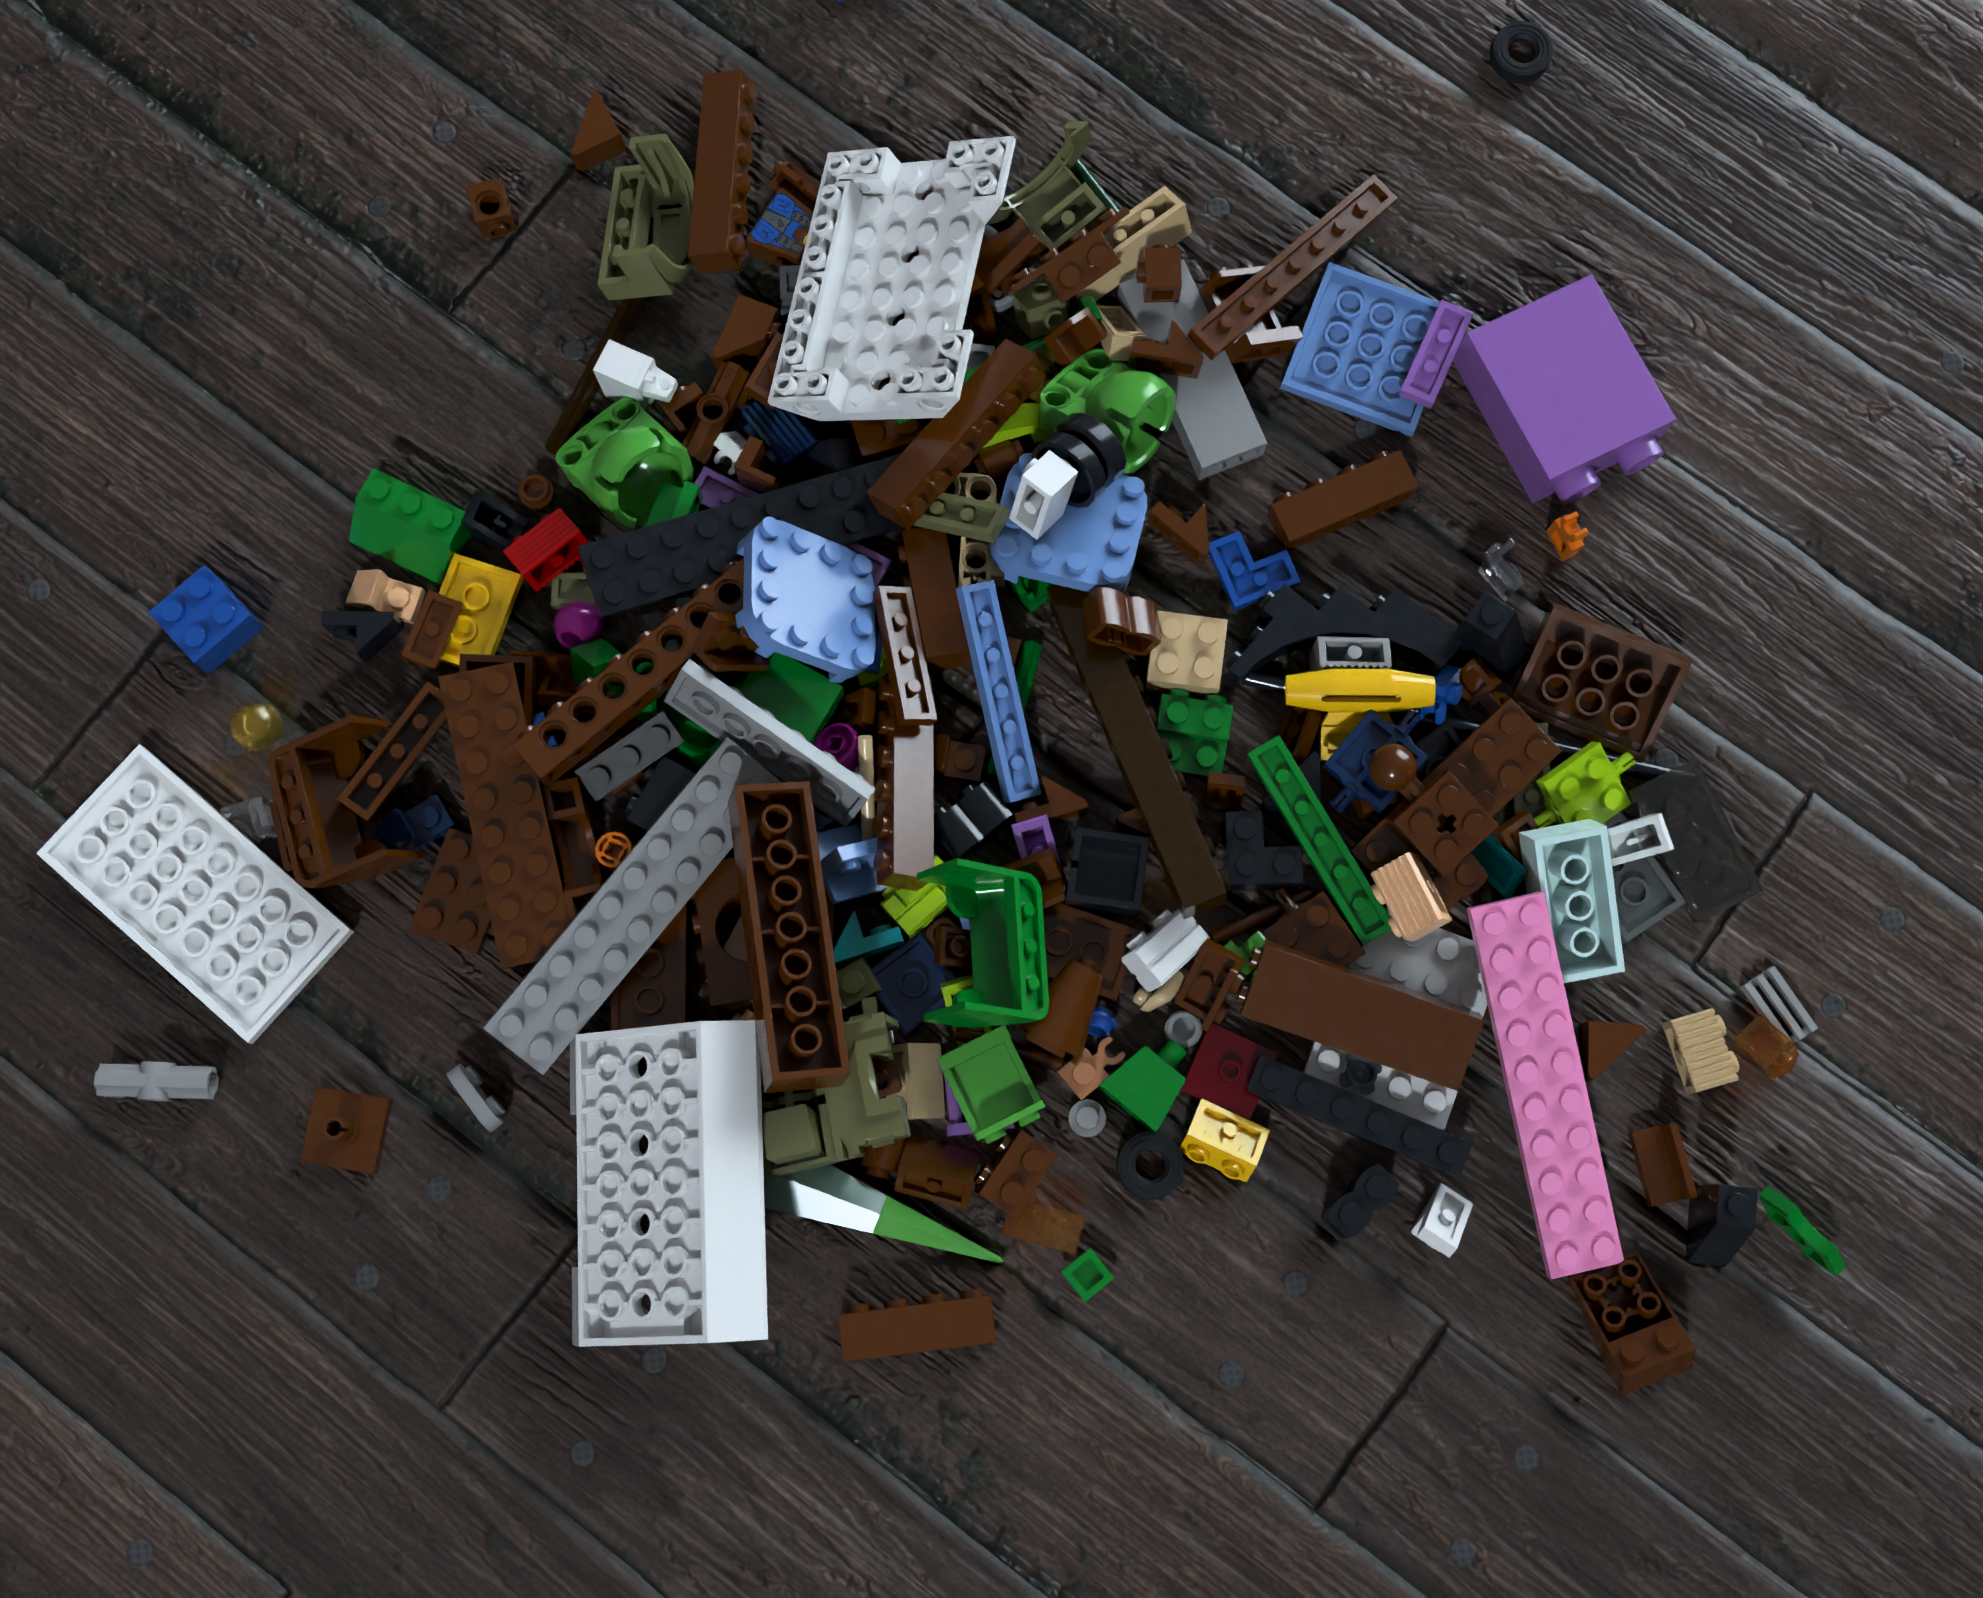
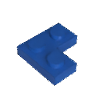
[1208,531,1301,611]

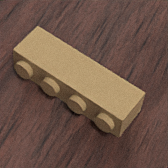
[1070,186,1192,306]

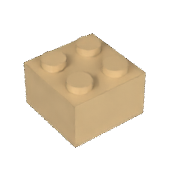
[1144,610,1228,699]

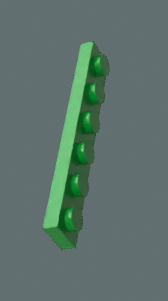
[1246,735,1391,946]

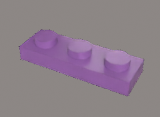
[1398,299,1474,409]

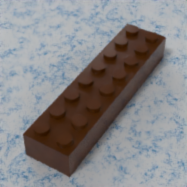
[438,662,570,969]
[728,781,850,1093]

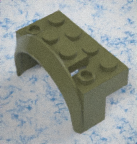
[597,133,694,300]

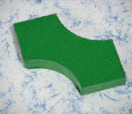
[1759,1186,1846,1276]

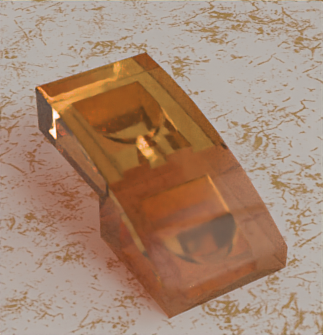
[1002,1202,1085,1254]

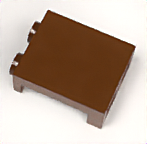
[1198,264,1303,364]

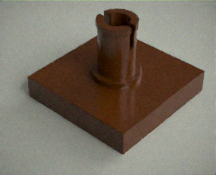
[300,1087,393,1174]

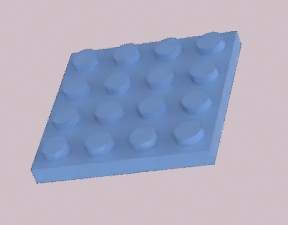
[1280,262,1440,437]

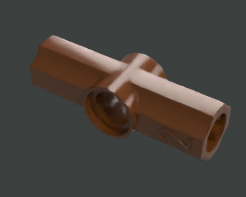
[682,361,751,468]

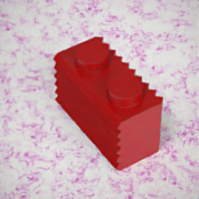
[503,508,588,591]

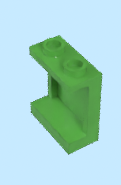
[936,1025,1045,1144]

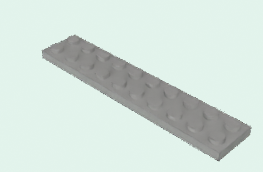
[483,737,782,1075]

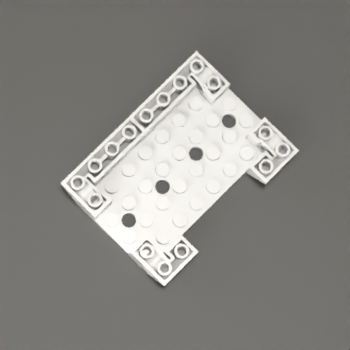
[767,136,1016,421]
[570,1020,768,1347]

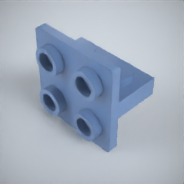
[817,822,889,904]

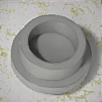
[1068,1099,1106,1137]

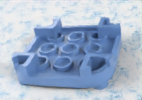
[989,453,1147,594]
[735,517,876,683]

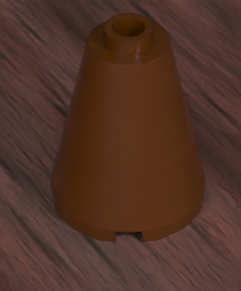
[1012,956,1104,1065]

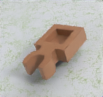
[1057,1037,1125,1101]

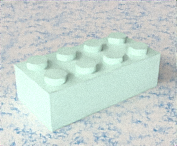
[1519,819,1625,983]

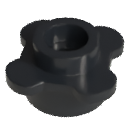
[1339,1054,1382,1095]

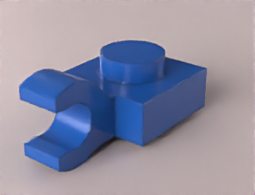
[1418,664,1463,725]

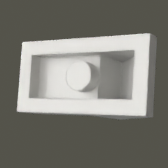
[1411,1183,1473,1258]

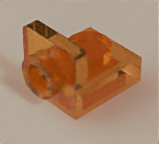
[1733,1014,1799,1080]

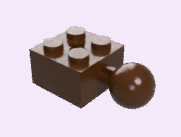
[1368,744,1499,877]

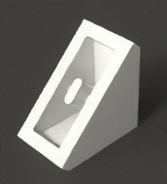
[1608,813,1674,866]

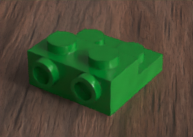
[1155,689,1234,779]

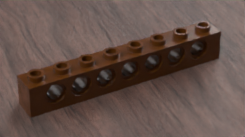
[512,558,744,787]

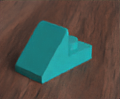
[833,910,905,968]

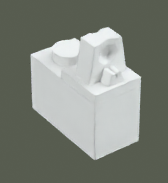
[593,339,678,410]

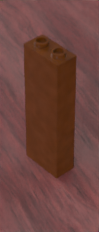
[1236,939,1484,1091]

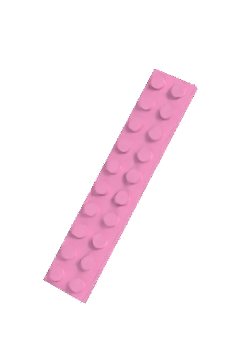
[1467,891,1624,1280]

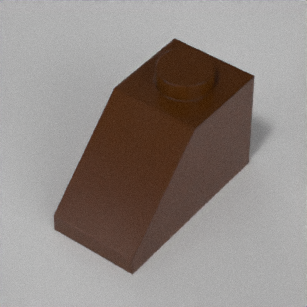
[712,294,783,370]

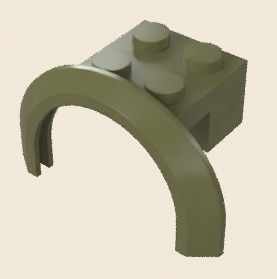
[987,121,1107,254]

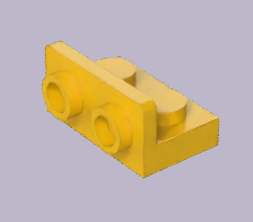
[1179,1098,1270,1182]

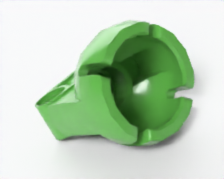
[1038,348,1176,474]
[556,397,694,528]

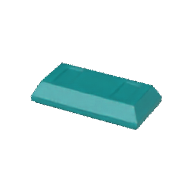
[1468,835,1528,899]

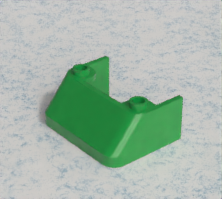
[917,858,1049,1028]

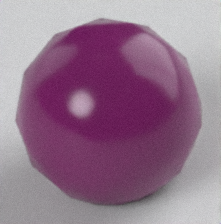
[553,600,604,649]

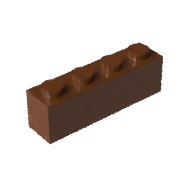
[1267,450,1419,552]
[897,527,971,673]
[337,681,448,823]
[838,1288,996,1362]

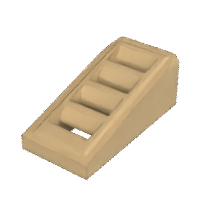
[1097,306,1146,361]

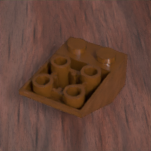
[1568,1250,1696,1396]

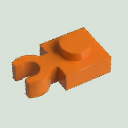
[1546,511,1588,561]

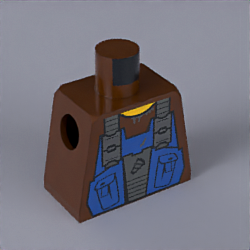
[745,187,813,266]

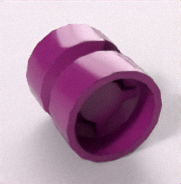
[814,722,878,775]

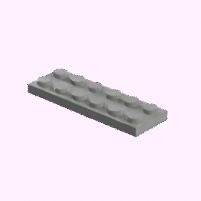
[664,659,875,827]

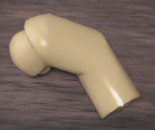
[1132,971,1186,1012]

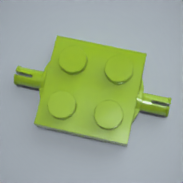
[1534,741,1636,828]

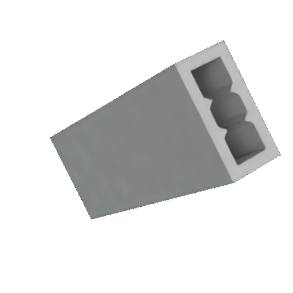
[1117,259,1267,480]

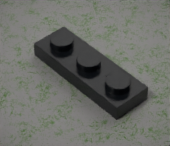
[574,708,687,801]

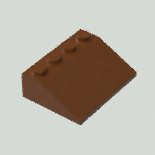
[1510,601,1691,761]

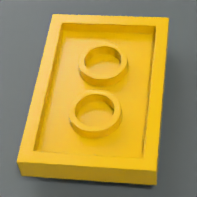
[439,553,524,668]

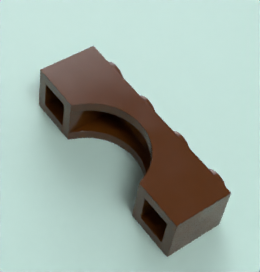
[541,777,605,923]
[690,857,754,1016]

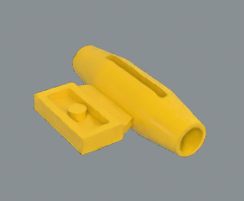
[1285,668,1436,760]

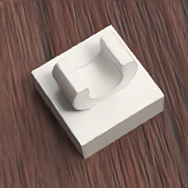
[713,431,747,475]

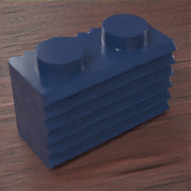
[741,401,819,475]

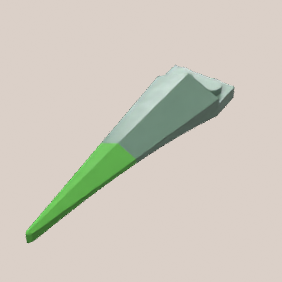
[764,1163,1003,1263]

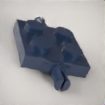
[1322,710,1429,814]

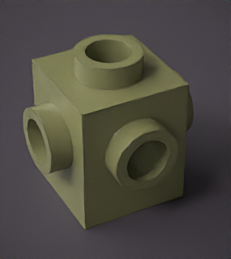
[1013,281,1070,340]

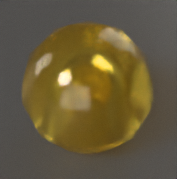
[230,703,283,751]

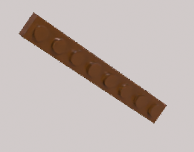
[1187,174,1398,361]

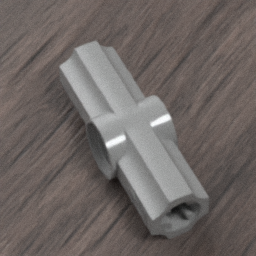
[94,1061,219,1102]

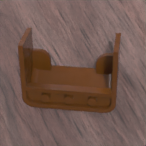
[268,715,423,888]

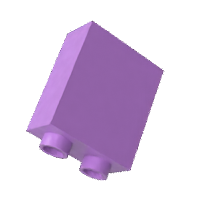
[1452,274,1676,505]

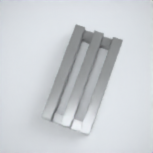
[1740,966,1818,1049]

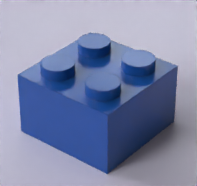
[148,565,264,674]

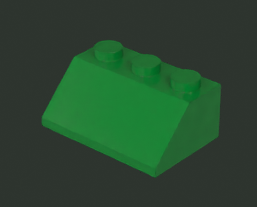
[349,468,472,586]

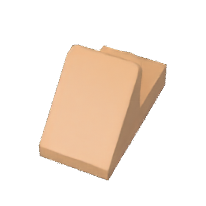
[345,569,426,624]

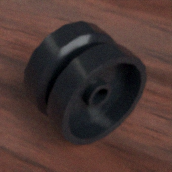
[1032,412,1126,508]

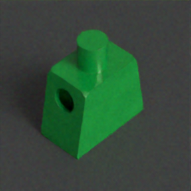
[1099,1039,1187,1133]

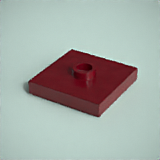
[1180,1024,1279,1120]

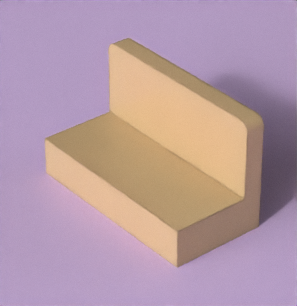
[886,1043,945,1120]

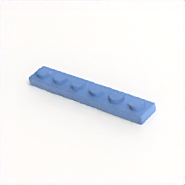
[955,580,1041,803]

